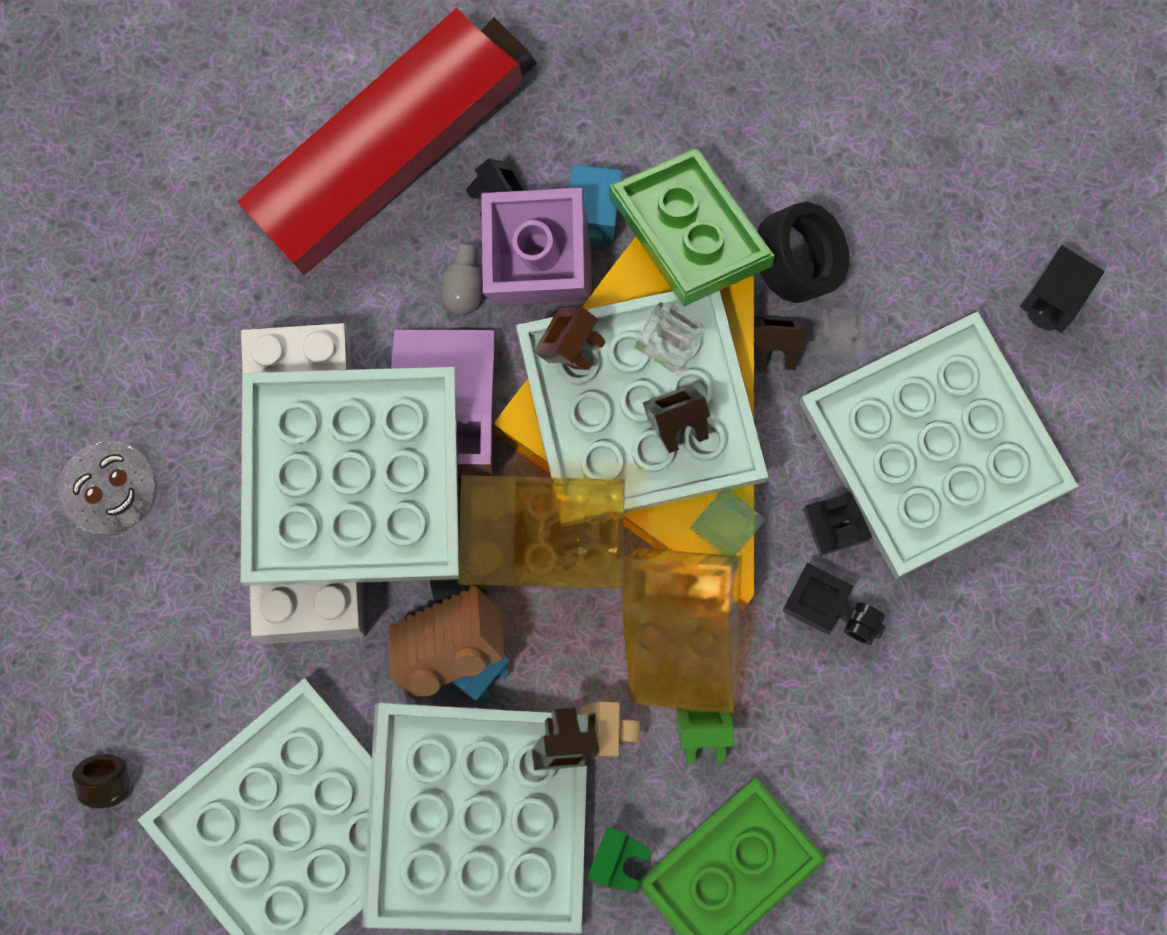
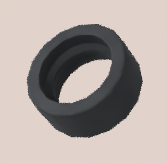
[757,202,849,303]

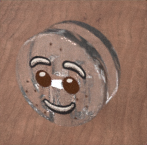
[58,440,162,541]

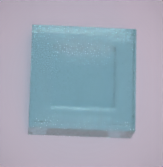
[690,489,766,562]

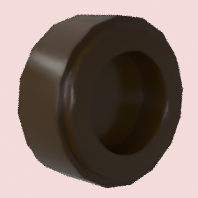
[72,754,130,809]

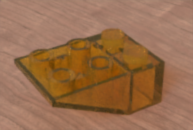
[458,475,625,589]
[622,548,742,714]

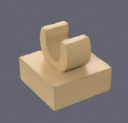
[580,702,640,760]

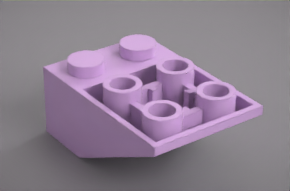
[391,330,495,478]

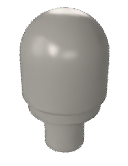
[441,244,483,315]

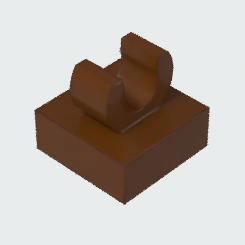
[533,307,606,370]

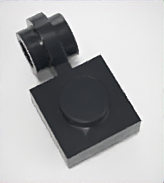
[783,563,886,645]

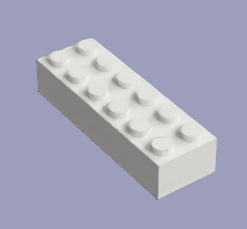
[241,323,365,644]

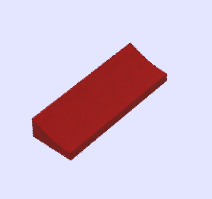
[237,7,523,275]

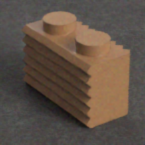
[389,586,506,699]

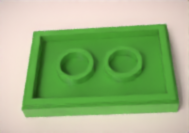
[609,147,774,307]
[638,778,827,935]

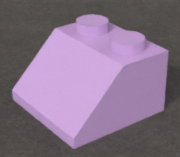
[481,187,592,306]

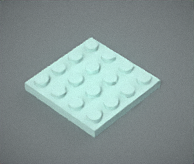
[516,290,768,528]
[799,311,1078,580]
[241,367,460,586]
[138,678,372,935]
[362,703,588,933]

